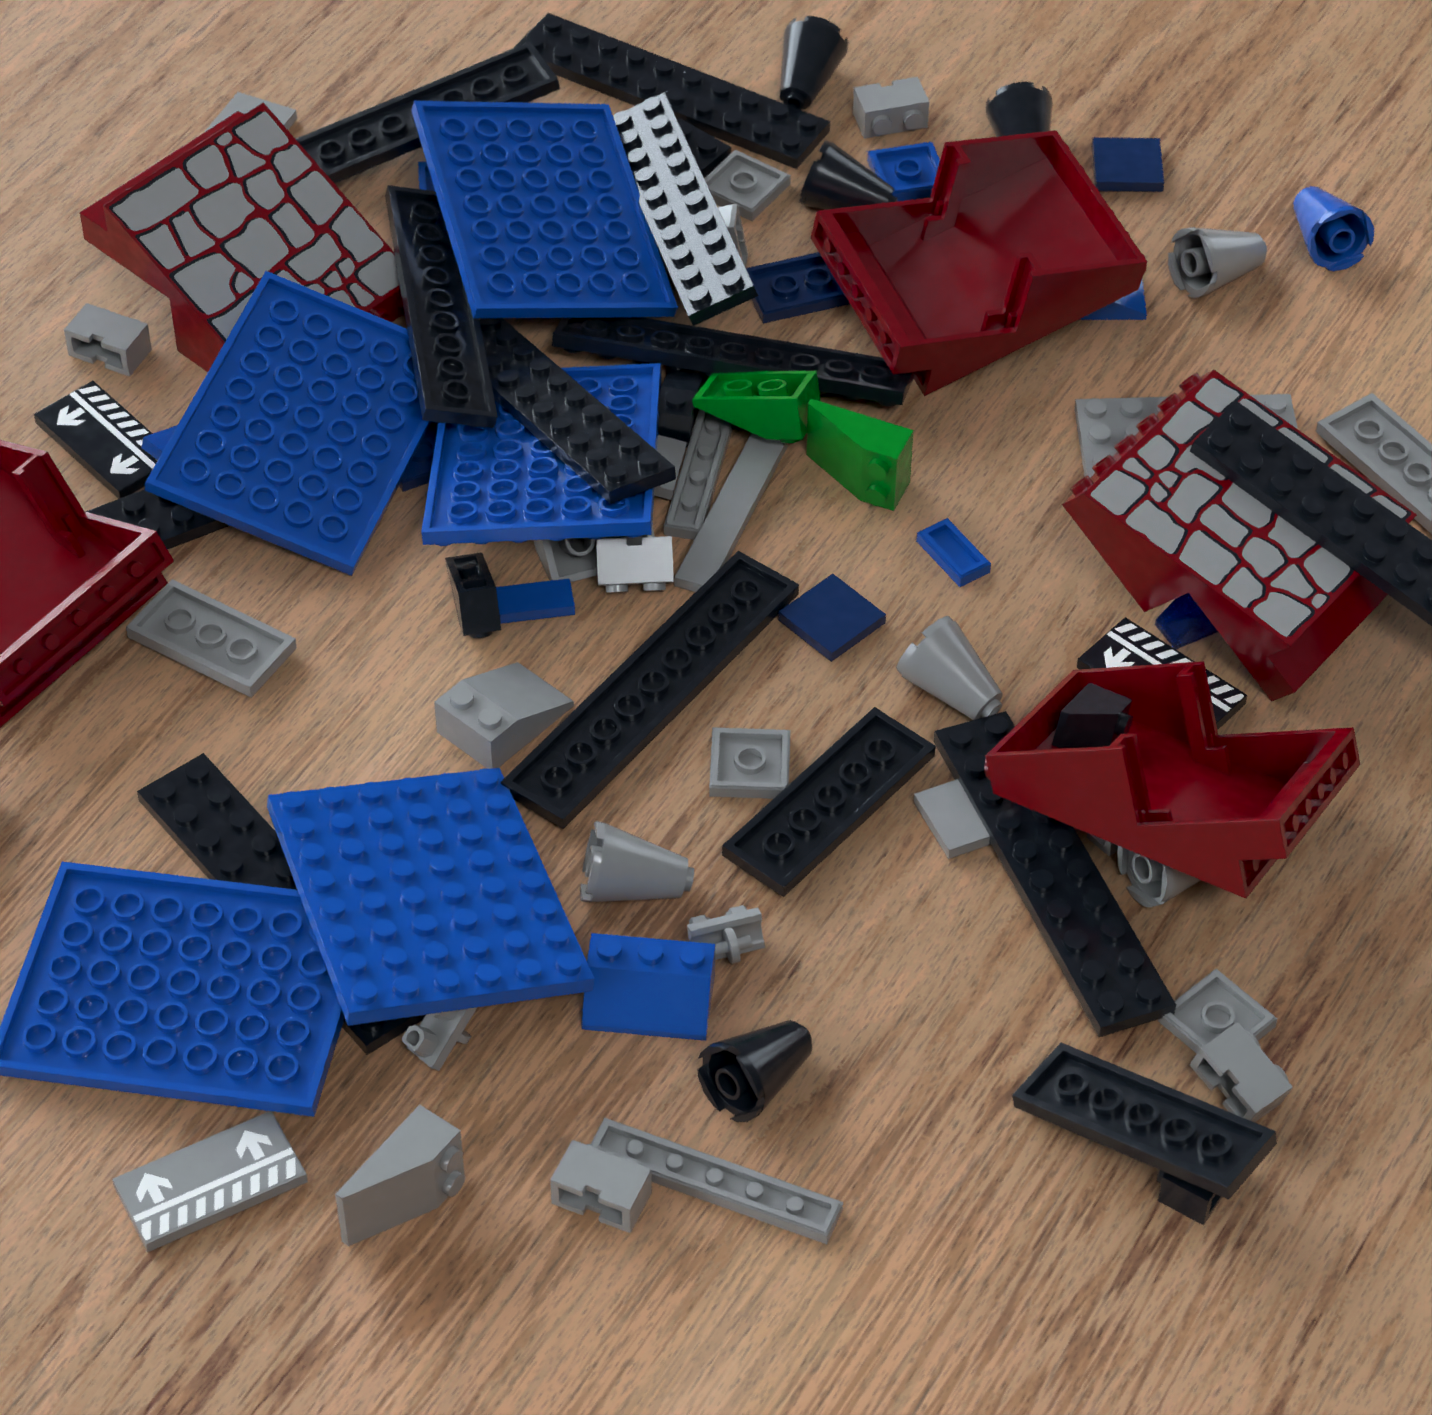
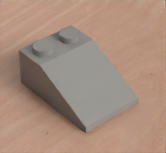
[434,662,574,769]
[335,1105,465,1246]

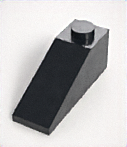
[658,369,707,447]
[445,552,501,638]

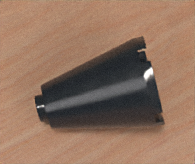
[780,16,849,110]
[986,82,1053,137]
[799,140,898,210]
[697,1020,812,1122]

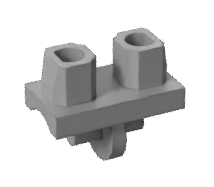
[687,905,765,964]
[402,1007,477,1071]

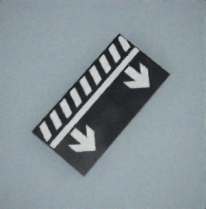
[34,381,158,499]
[1077,617,1247,730]

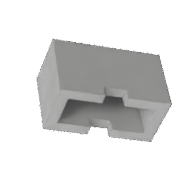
[853,77,929,138]
[64,303,152,376]
[596,536,674,593]
[1190,1022,1293,1122]
[550,1140,652,1233]

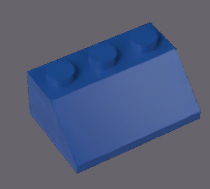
[582,933,715,1041]

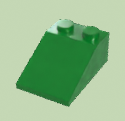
[692,371,821,443]
[806,399,914,511]

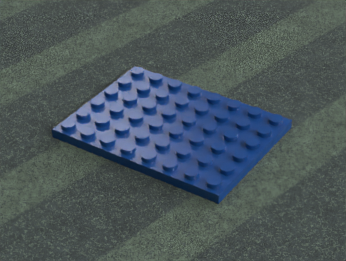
[411,101,678,318]
[145,271,432,576]
[421,363,662,546]
[267,768,595,1026]
[0,861,345,1117]

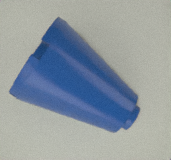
[1293,186,1374,271]

